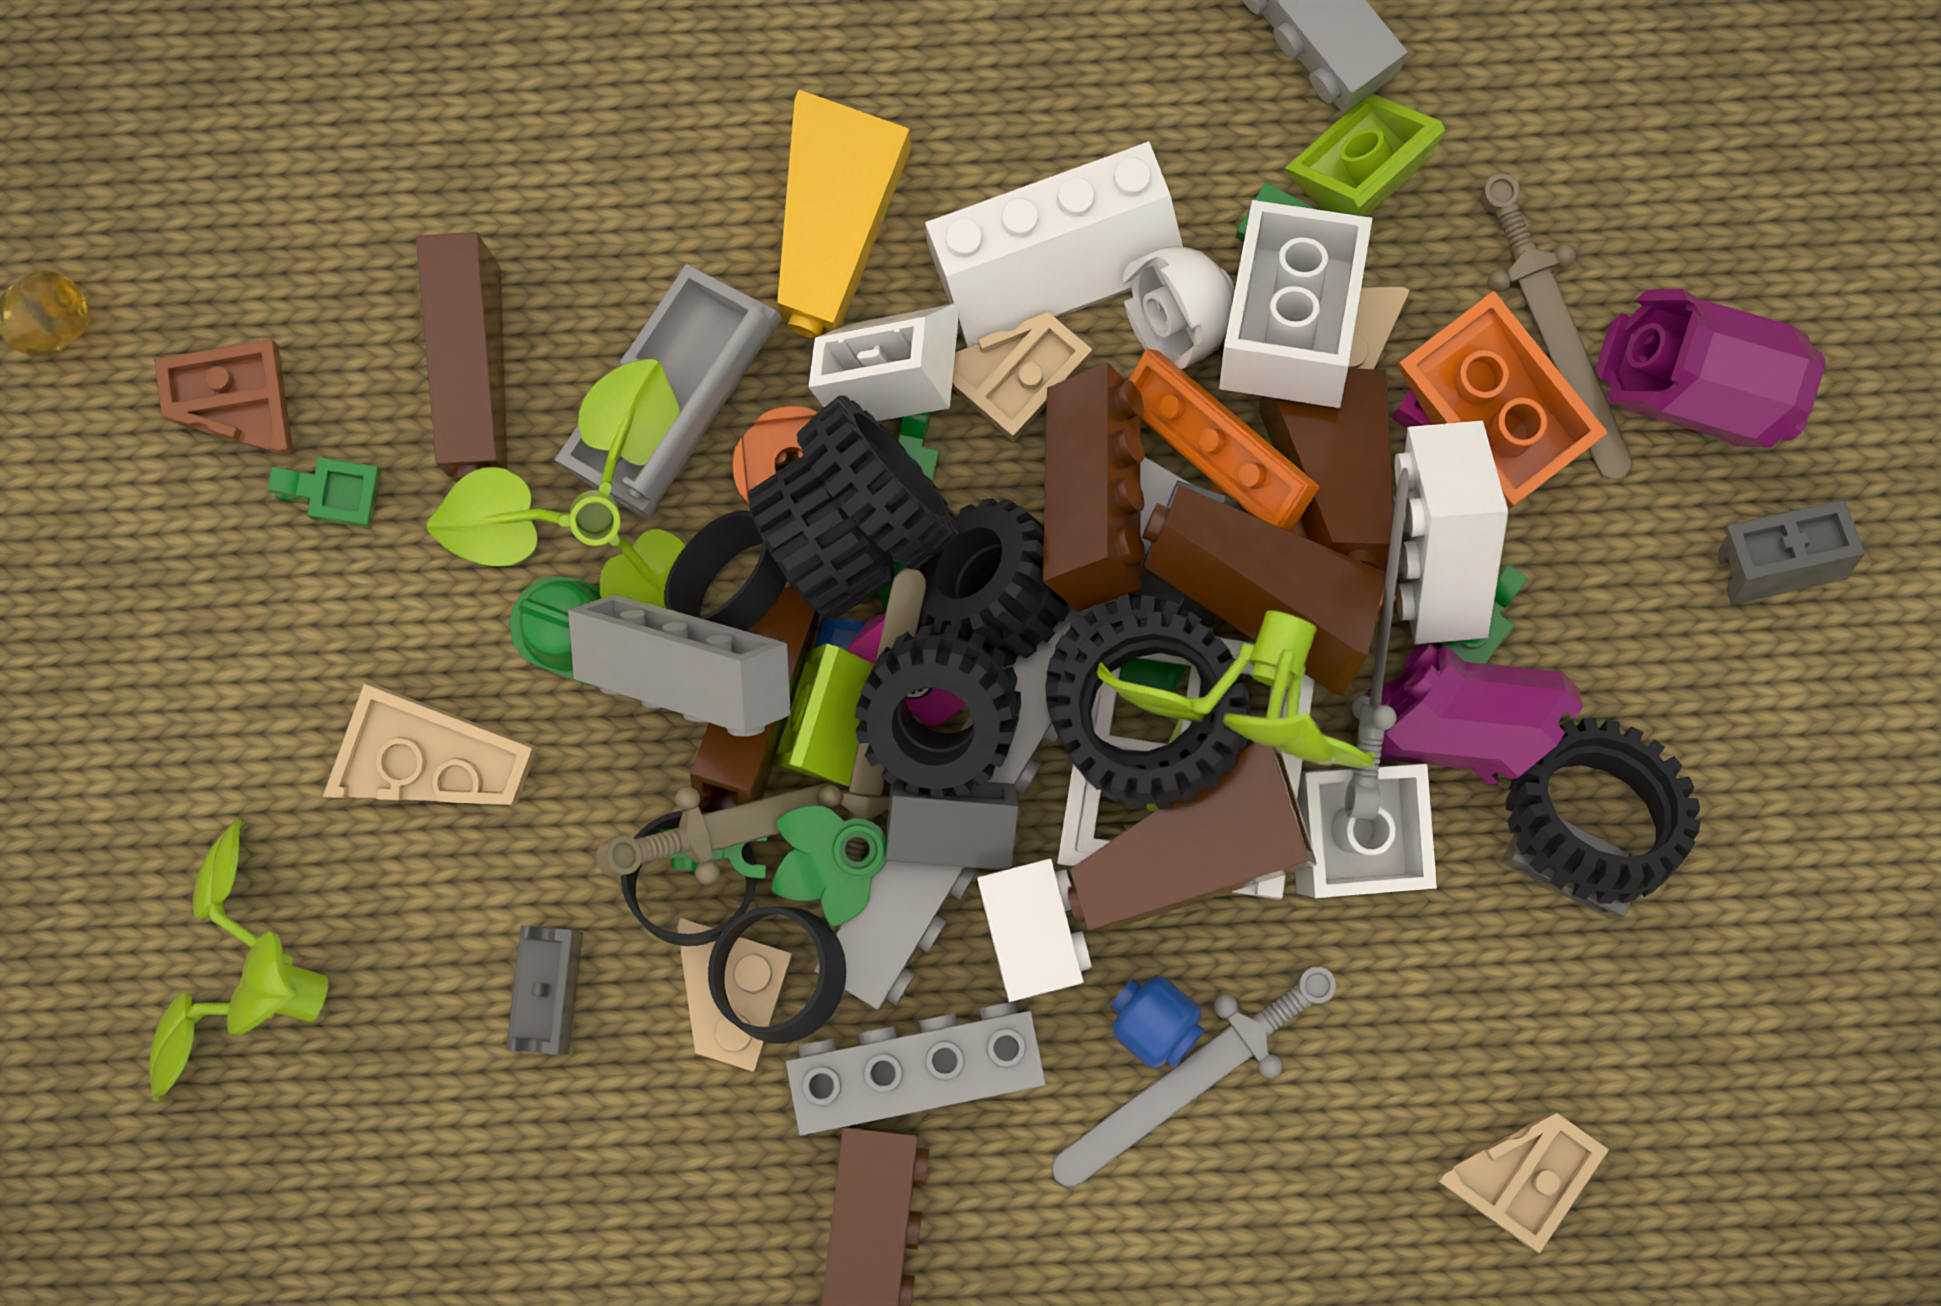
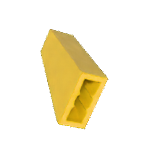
[777,90,911,339]

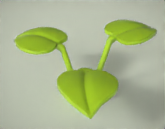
[426,359,686,609]
[1097,611,1375,768]
[149,818,328,1102]

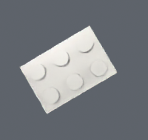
[1219,200,1372,408]
[1393,421,1508,644]

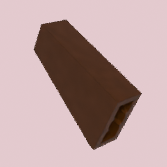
[416,232,507,482]
[1259,368,1394,572]
[1142,484,1386,697]
[690,582,819,813]
[1068,742,1317,932]

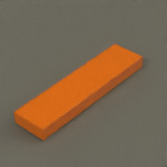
[1128,349,1320,532]

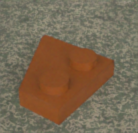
[154,339,293,456]

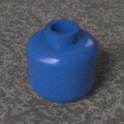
[1110,976,1205,1068]

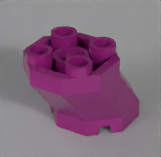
[1596,289,1826,448]
[1357,643,1583,786]

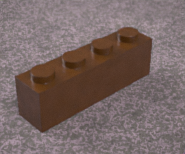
[1043,362,1145,612]
[821,1125,929,1306]

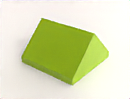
[1285,93,1445,217]
[771,644,874,787]

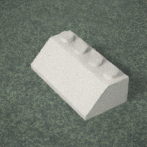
[925,142,1183,348]

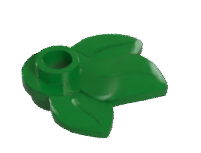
[772,805,887,926]

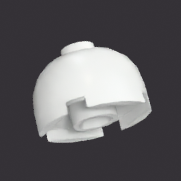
[1122,246,1235,369]

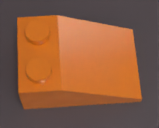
[1397,291,1608,510]

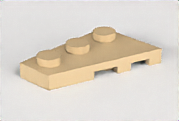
[323,683,538,805]

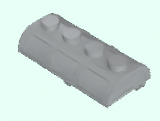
[555,264,782,519]

